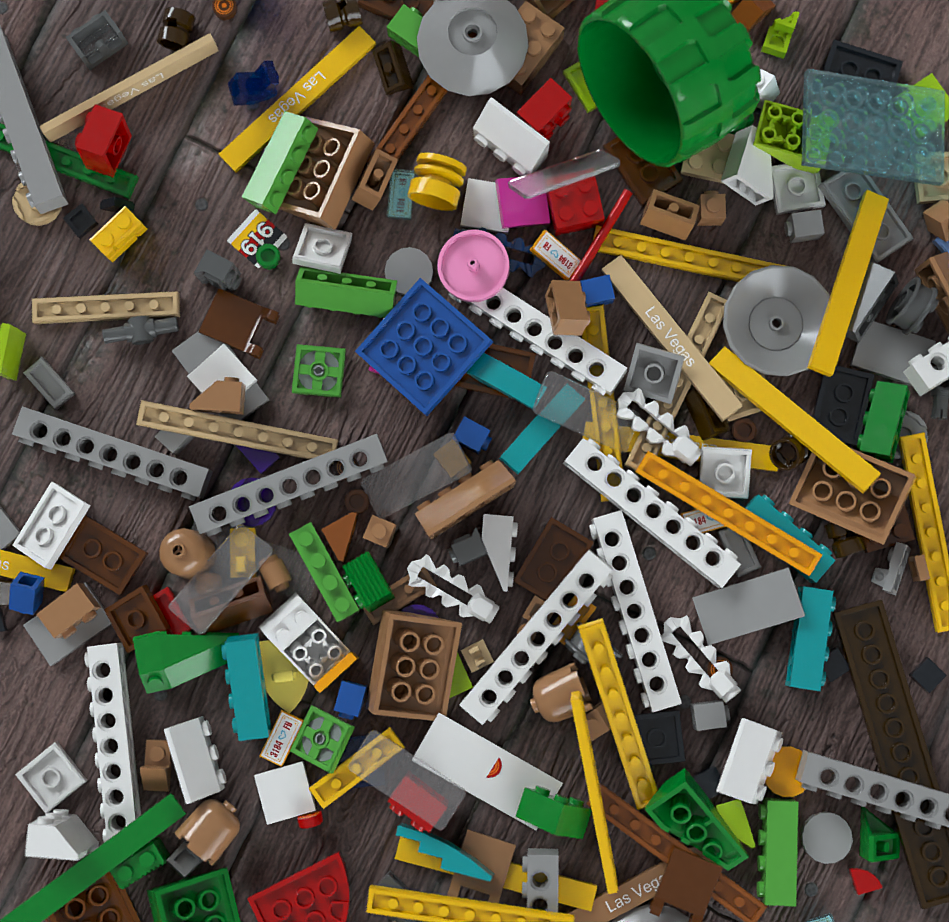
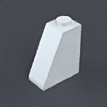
[721,125,773,205]

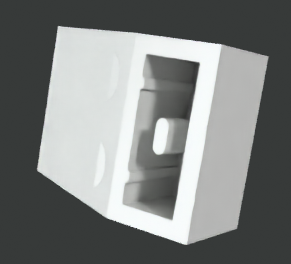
[259,592,350,686]

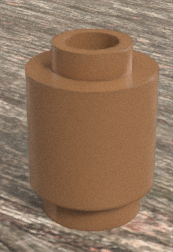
[259,554,292,593]

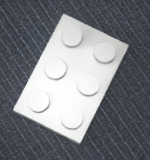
[12,482,90,570]

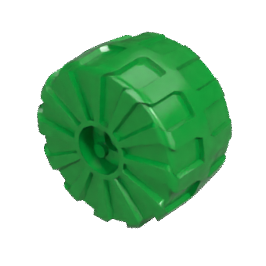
[577,0,761,167]

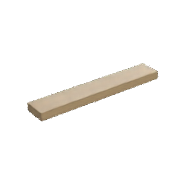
[32,291,180,324]

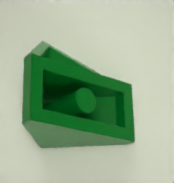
[859,806,900,862]

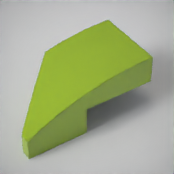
[761,11,800,59]
[716,799,756,849]

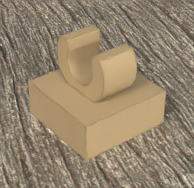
[461,639,494,673]

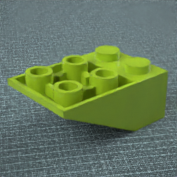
[753,100,835,174]

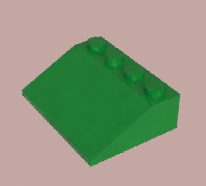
[147,867,240,922]

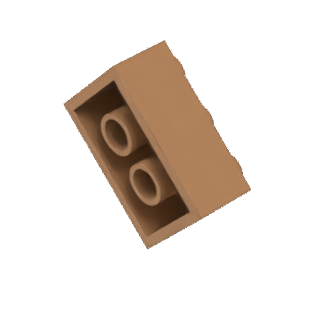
[507,0,565,95]

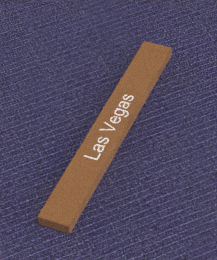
[565,846,717,922]

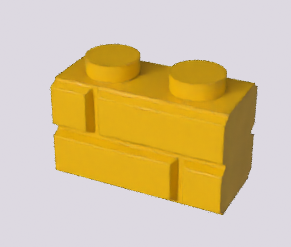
[89,206,147,263]

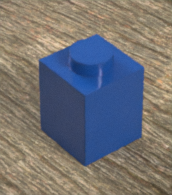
[580,274,615,307]
[452,416,492,454]
[9,572,45,615]
[334,680,368,720]

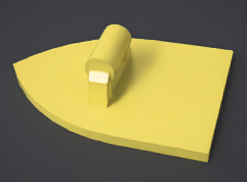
[259,640,309,713]

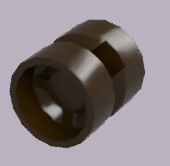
[322,0,363,33]
[157,7,196,51]
[769,434,812,471]
[824,523,867,559]

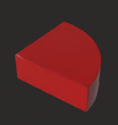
[849,868,882,895]

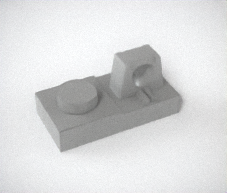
[871,542,911,596]

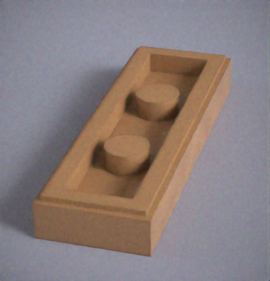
[363,567,437,625]

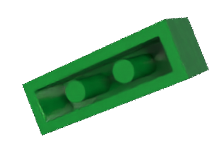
[857,381,910,463]

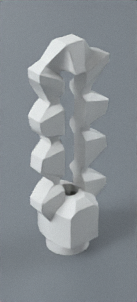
[616,388,703,466]
[407,555,500,624]
[661,615,741,703]

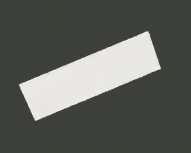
[412,713,563,831]

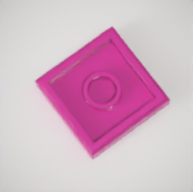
[495,175,550,229]

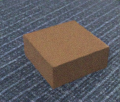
[908,554,930,581]

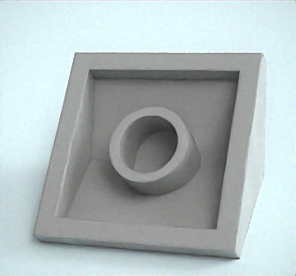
[624,343,685,404]

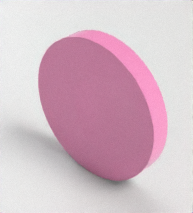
[438,230,510,302]

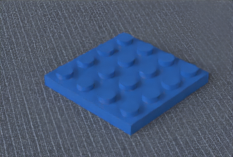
[355,278,493,416]

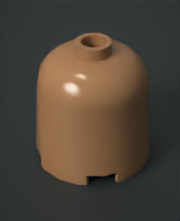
[159,528,217,580]
[530,662,594,723]
[175,799,240,866]

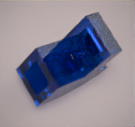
[228,60,279,106]

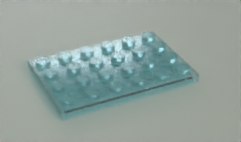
[802,69,945,186]

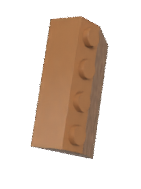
[279,116,374,230]
[789,448,916,545]
[415,460,516,540]
[366,609,462,721]

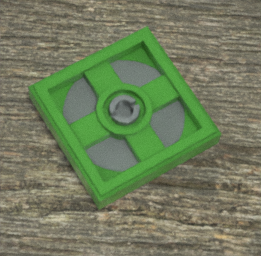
[292,344,346,398]
[290,705,355,774]

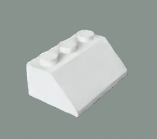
[473,97,550,177]
[164,716,226,804]
[716,718,783,804]
[25,809,99,860]

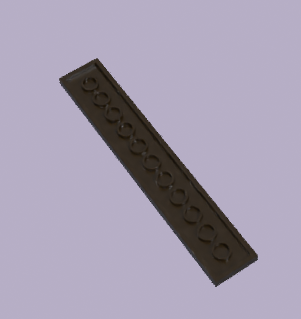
[832,600,949,909]

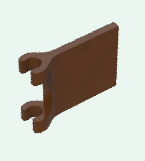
[199,288,280,360]
[649,846,723,922]

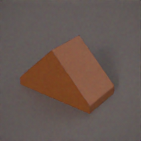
[731,0,776,32]
[321,512,359,562]

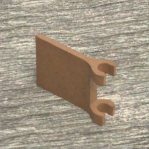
[447,829,516,904]

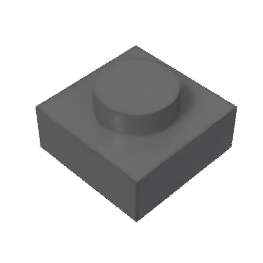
[166,841,203,879]

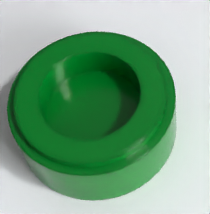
[256,244,281,270]

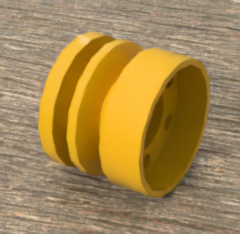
[407,153,467,211]

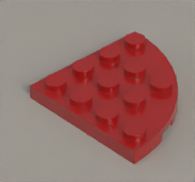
[247,851,350,922]

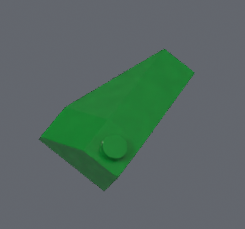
[133,631,239,694]
[645,768,749,871]

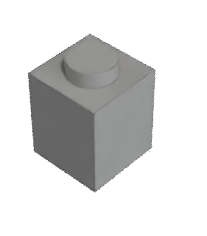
[784,210,825,243]
[154,430,194,456]
[690,700,730,731]

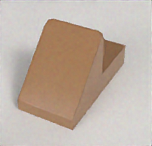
[140,739,172,792]

